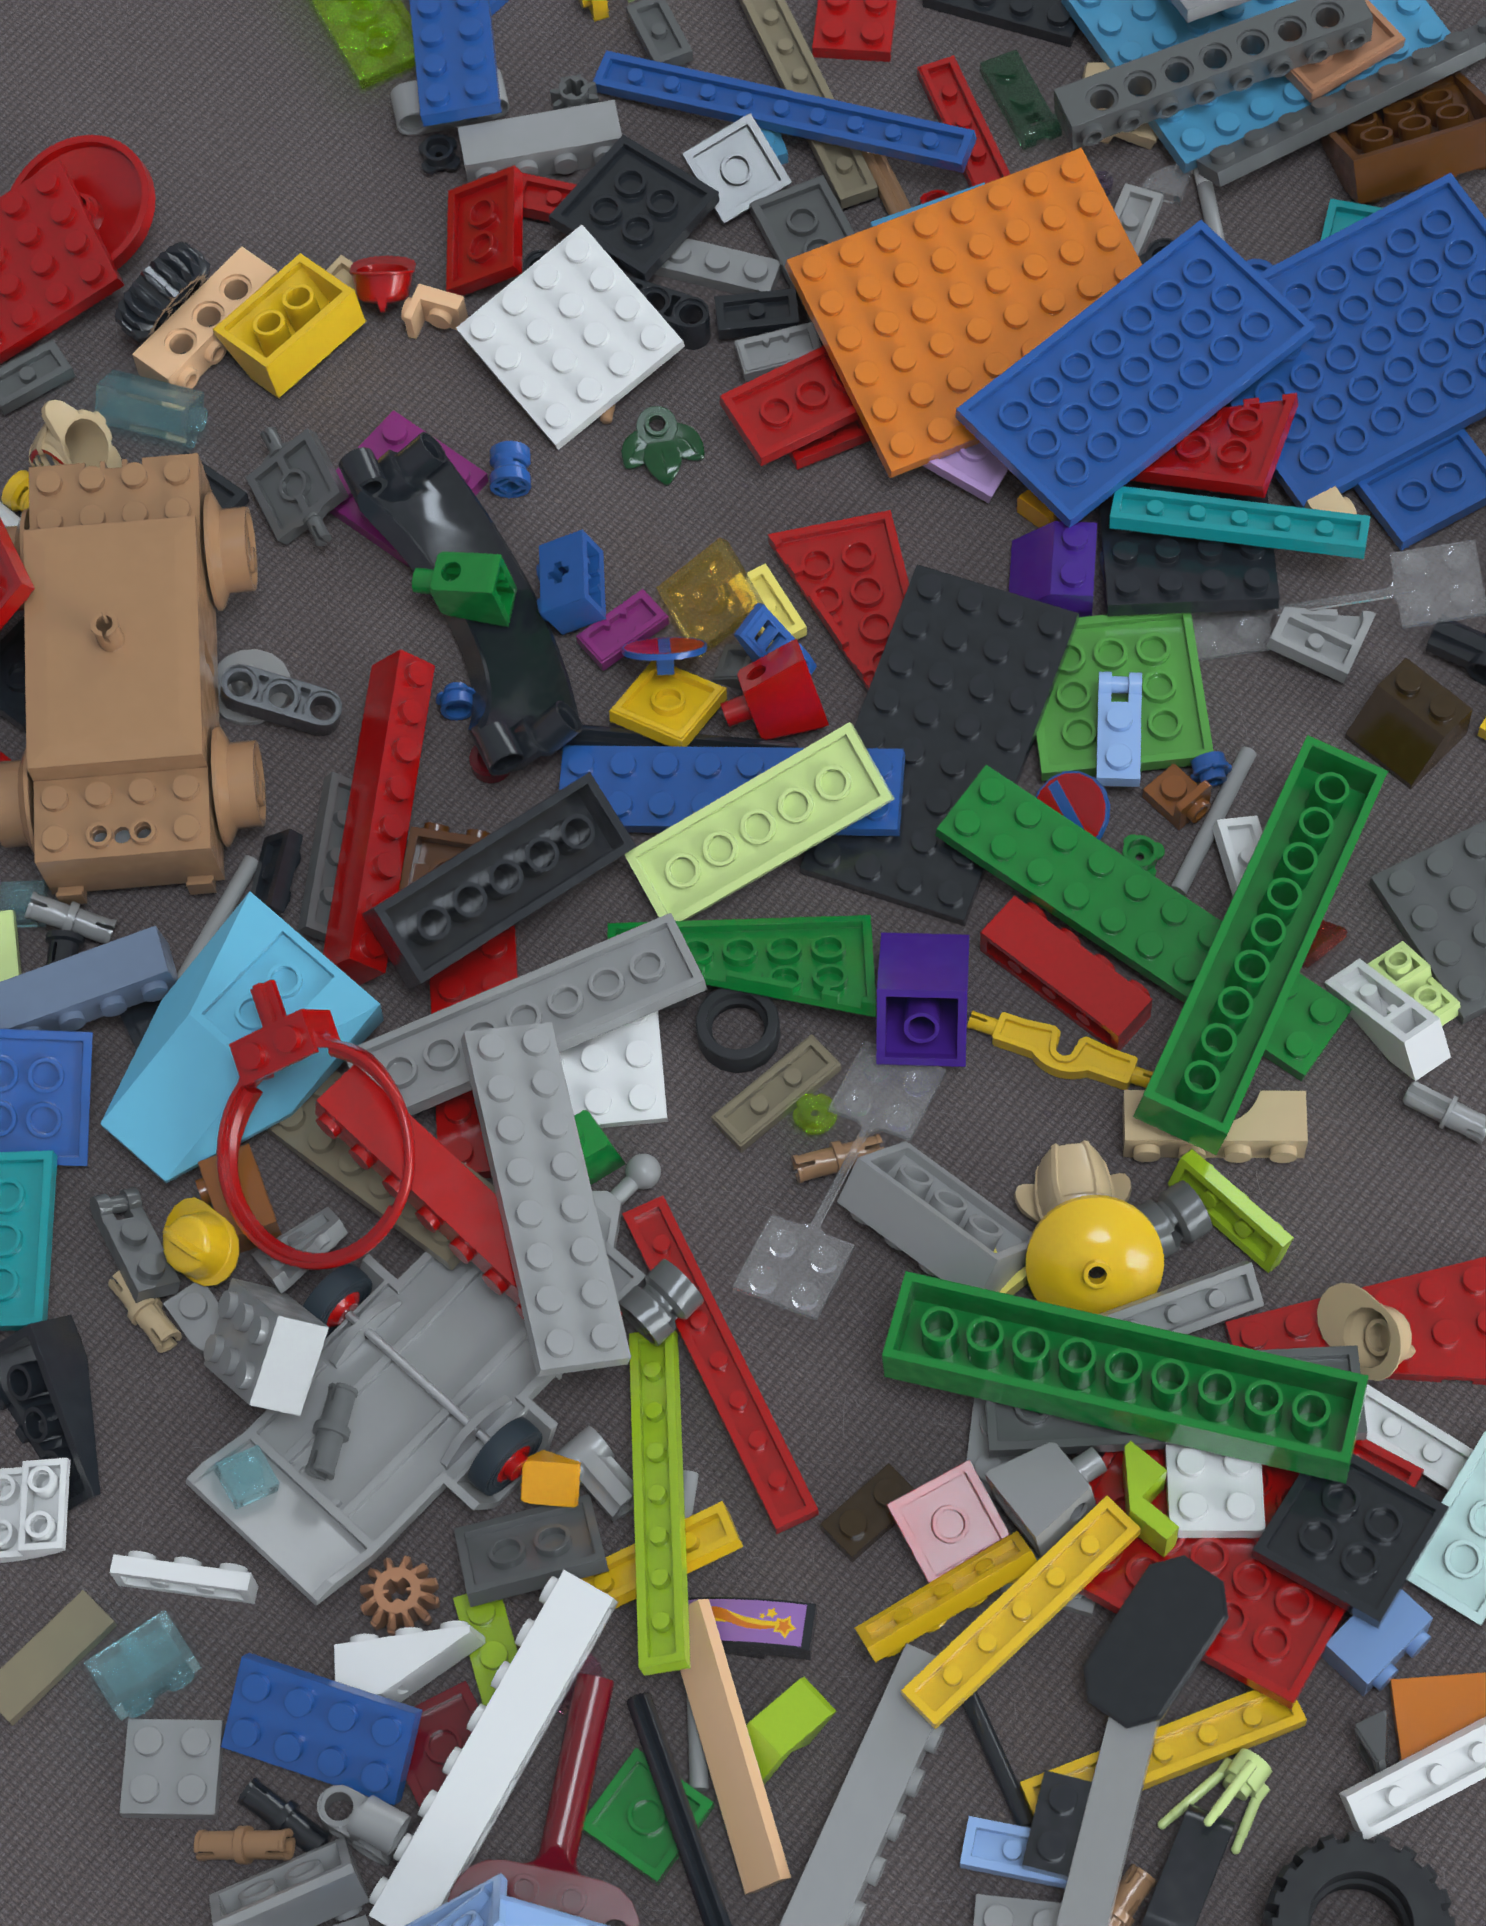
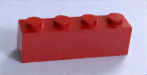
[980,895,1153,1051]

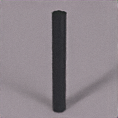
[962,1690,1033,1828]

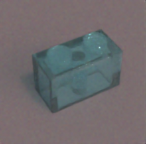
[84,1610,202,1721]

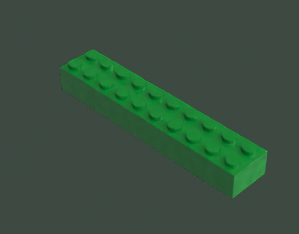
[1133,735,1388,1155]
[882,1271,1369,1483]

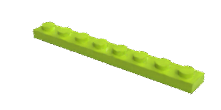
[629,1330,691,1676]

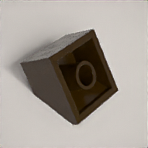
[1345,658,1473,789]

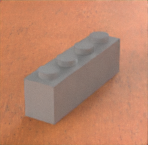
[458,100,622,183]

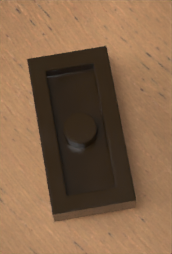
[820,1463,914,1563]

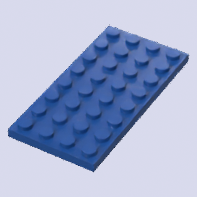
[955,220,1316,528]

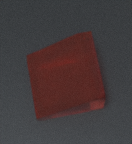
[1302,920,1348,969]

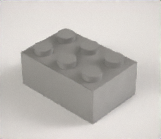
[204,1278,329,1416]

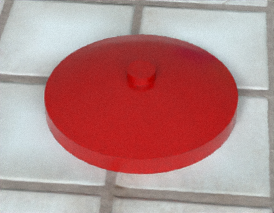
[11,135,156,270]

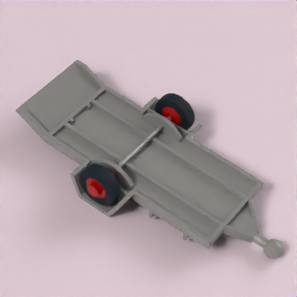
[186,1154,661,1606]

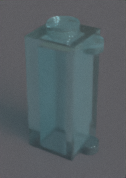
[95,369,208,449]

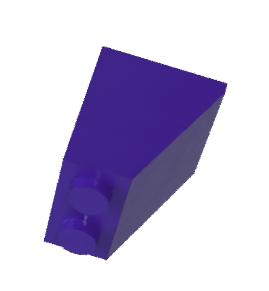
[876,932,970,1067]

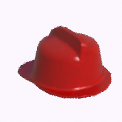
[349,256,416,313]

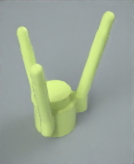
[1157,1748,1272,1855]

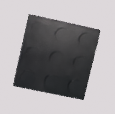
[549,135,720,281]
[1251,1454,1449,1629]

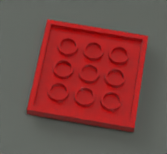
[0,160,125,364]

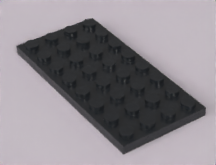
[800,564,1079,926]

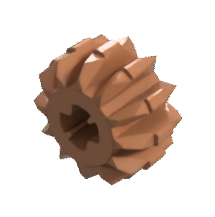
[360,1555,440,1636]

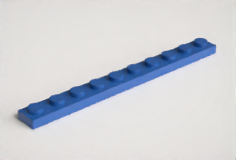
[593,51,977,173]

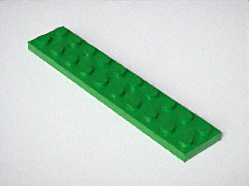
[935,765,1352,1082]

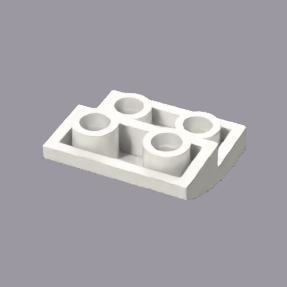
[0,1458,70,1563]

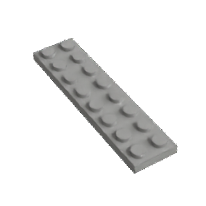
[346,913,707,1116]
[461,1022,631,1377]

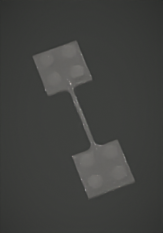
[1191,539,1486,661]
[733,1041,946,1321]

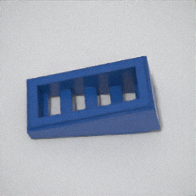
[734,603,817,674]

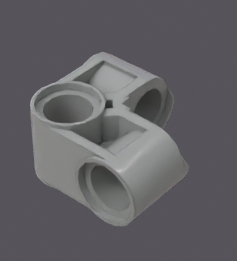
[317,1785,413,1866]

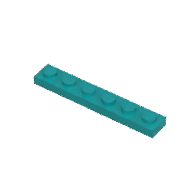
[1109,486,1370,559]

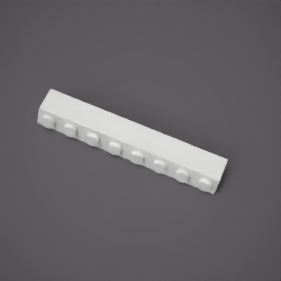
[369,1570,618,1926]

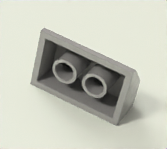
[209,1836,370,1926]

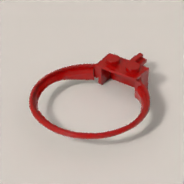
[216,980,415,1270]

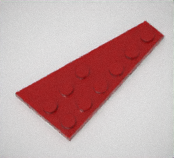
[1131,393,1299,498]
[768,510,909,690]
[1224,1256,1486,1385]

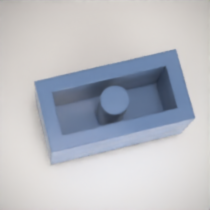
[1321,1589,1433,1697]

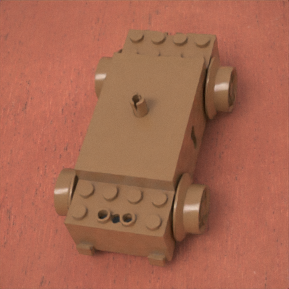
[0,453,266,905]

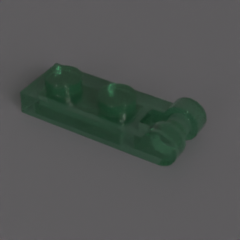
[980,49,1062,150]

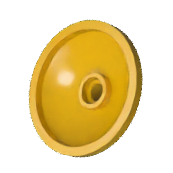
[1025,1195,1164,1314]

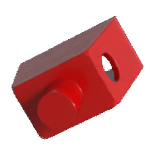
[720,639,829,740]

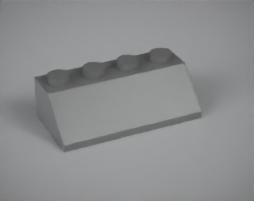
[837,1141,1032,1292]

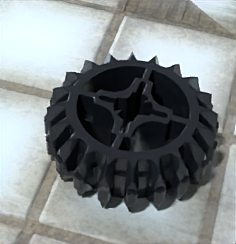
[115,242,210,343]

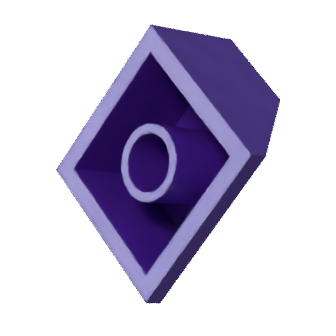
[1009,521,1097,617]

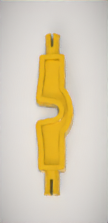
[967,1010,1153,1090]

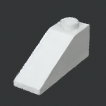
[1325,958,1451,1081]

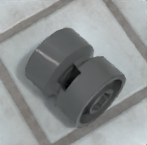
[1136,1180,1213,1259]
[618,1259,704,1347]

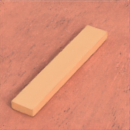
[680,1599,791,1894]

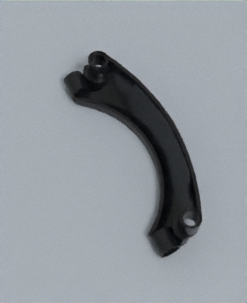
[338,432,583,776]

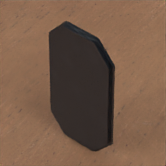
[1083,1555,1229,1729]

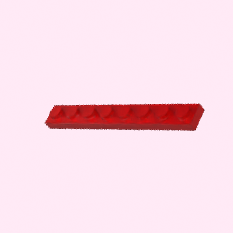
[622,1195,819,1534]

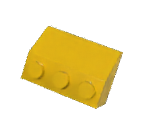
[213,253,366,398]

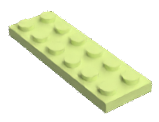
[624,722,895,921]

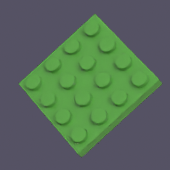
[1035,613,1214,781]

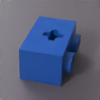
[536,529,606,635]

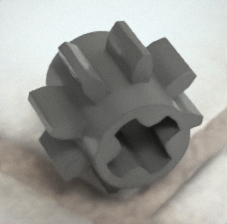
[550,74,599,110]

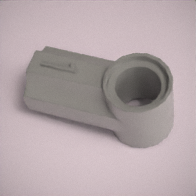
[555,1425,634,1522]

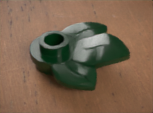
[621,406,704,486]

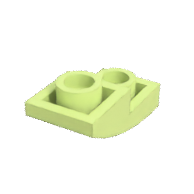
[1368,941,1461,1026]

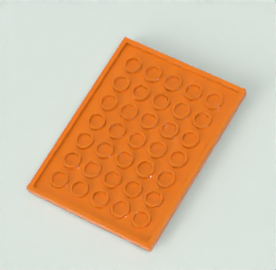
[785,147,1142,478]

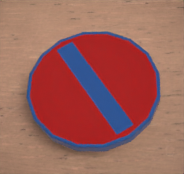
[622,637,707,675]
[1036,771,1110,840]

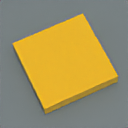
[609,661,727,747]

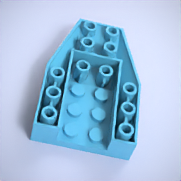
[100,891,384,1183]

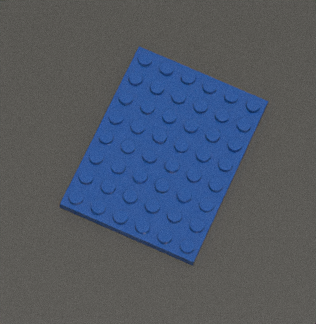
[1225,173,1486,508]

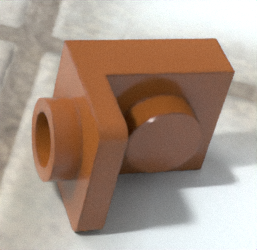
[1142,764,1212,830]

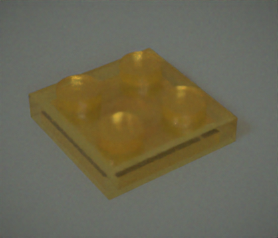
[656,537,765,657]

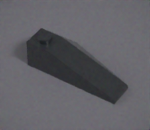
[0,1315,101,1511]

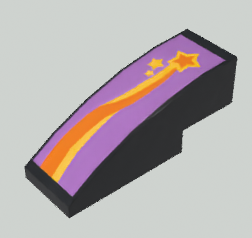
[688,1597,817,1660]

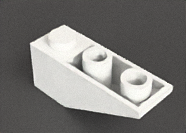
[334,1621,485,1703]

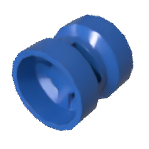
[489,441,531,498]

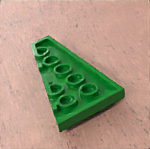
[607,915,877,1018]

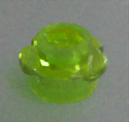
[793,1093,837,1135]

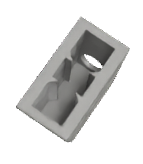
[985,1442,1107,1557]

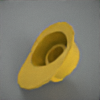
[162,1197,240,1286]

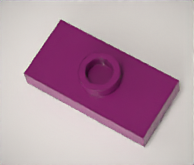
[576,589,669,671]

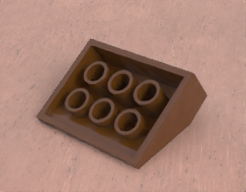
[1319,71,1486,204]

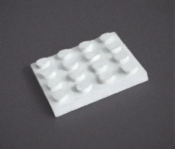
[456,225,685,450]

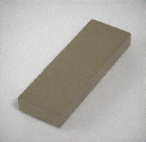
[711,1034,841,1153]
[0,1590,117,1726]

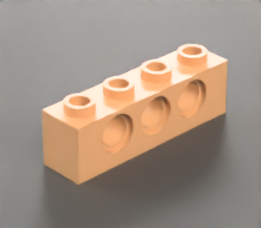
[132,246,278,402]

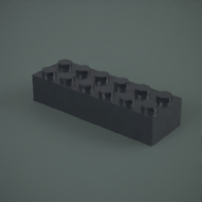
[362,772,636,989]

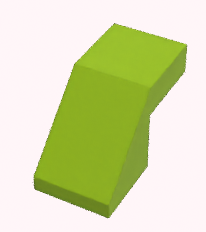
[1122,1440,1179,1558]
[746,1677,837,1785]

